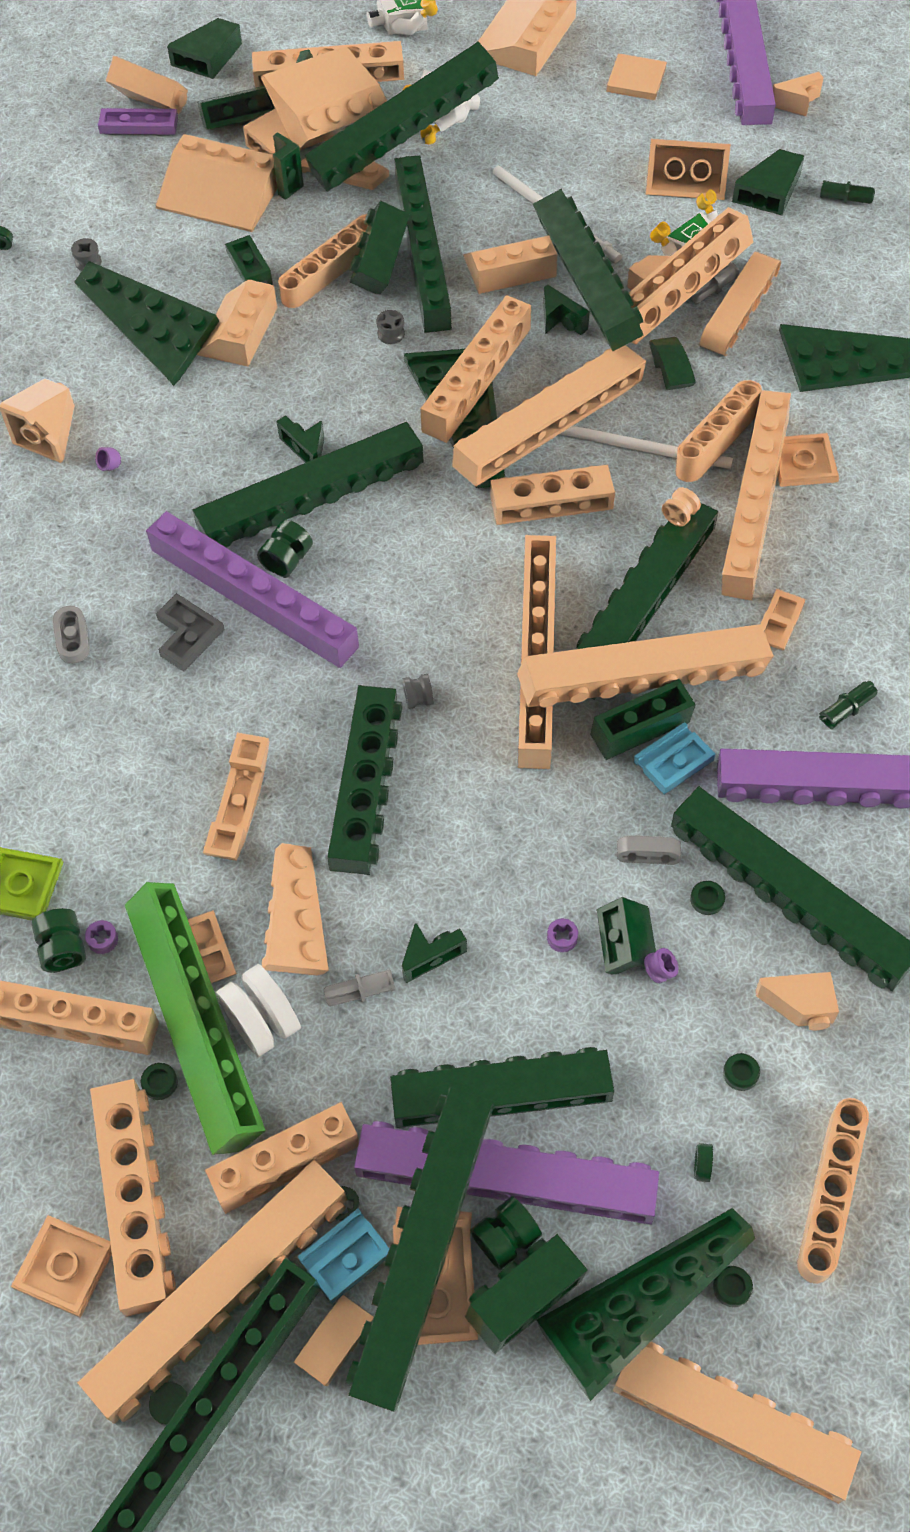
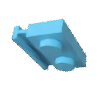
[634,722,715,795]
[297,1208,389,1304]

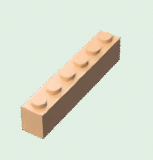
[613,1342,861,1504]

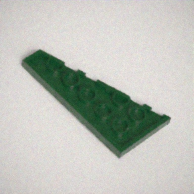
[74,261,219,386]
[779,324,910,392]
[404,348,505,488]
[537,1208,756,1401]

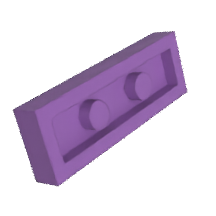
[98,108,178,135]

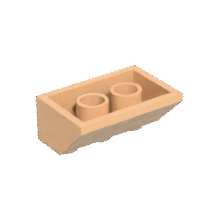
[646,139,731,200]
[464,235,558,294]
[197,280,277,367]

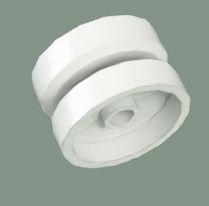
[215,964,301,1057]

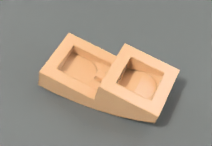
[761,589,806,651]
[188,910,237,984]
[294,1295,374,1386]

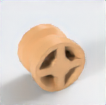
[662,487,701,527]

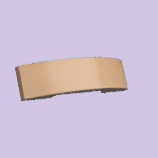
[203,732,270,861]

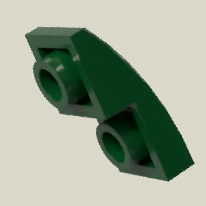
[649,337,696,390]

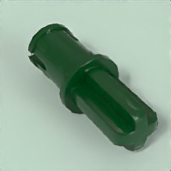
[820,180,875,204]
[819,681,878,730]

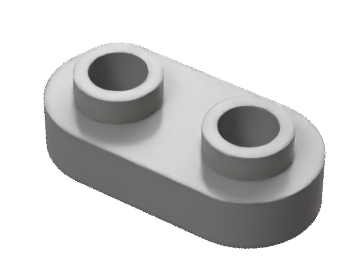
[53,606,90,664]

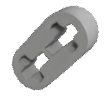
[617,835,681,865]

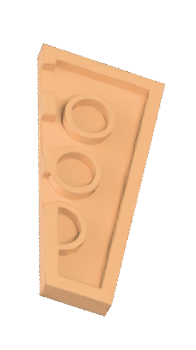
[261,843,329,976]

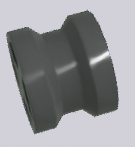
[71,238,102,271]
[376,310,405,344]
[402,673,434,709]

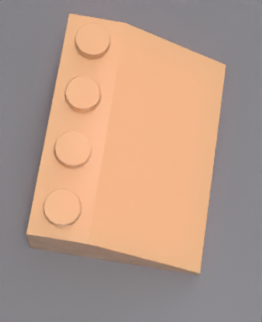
[478,0,576,76]
[261,46,387,150]
[156,134,277,232]

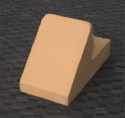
[773,72,823,116]

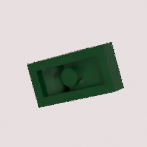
[543,284,590,335]
[276,415,324,463]
[402,923,467,983]

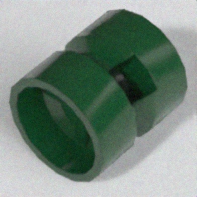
[257,520,313,578]
[31,908,86,973]
[470,1196,542,1270]

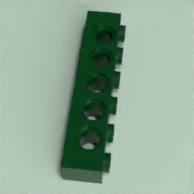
[327,685,403,875]

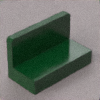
[273,132,304,200]
[225,235,273,285]
[596,897,656,975]

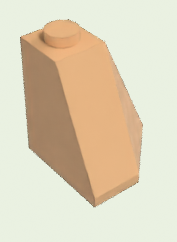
[0,379,74,463]

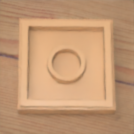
[606,53,667,100]
[777,433,839,487]
[11,1215,112,1318]

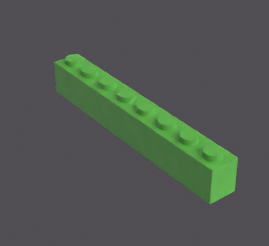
[125,882,266,1155]

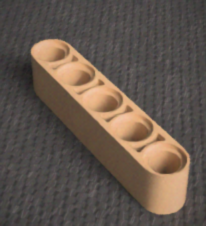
[278,214,368,308]
[700,251,781,356]
[676,380,762,482]
[797,1098,869,1284]

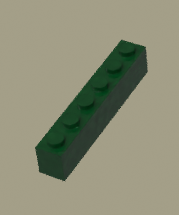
[390,1047,614,1128]

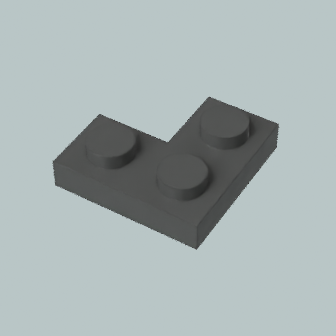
[156,593,225,672]

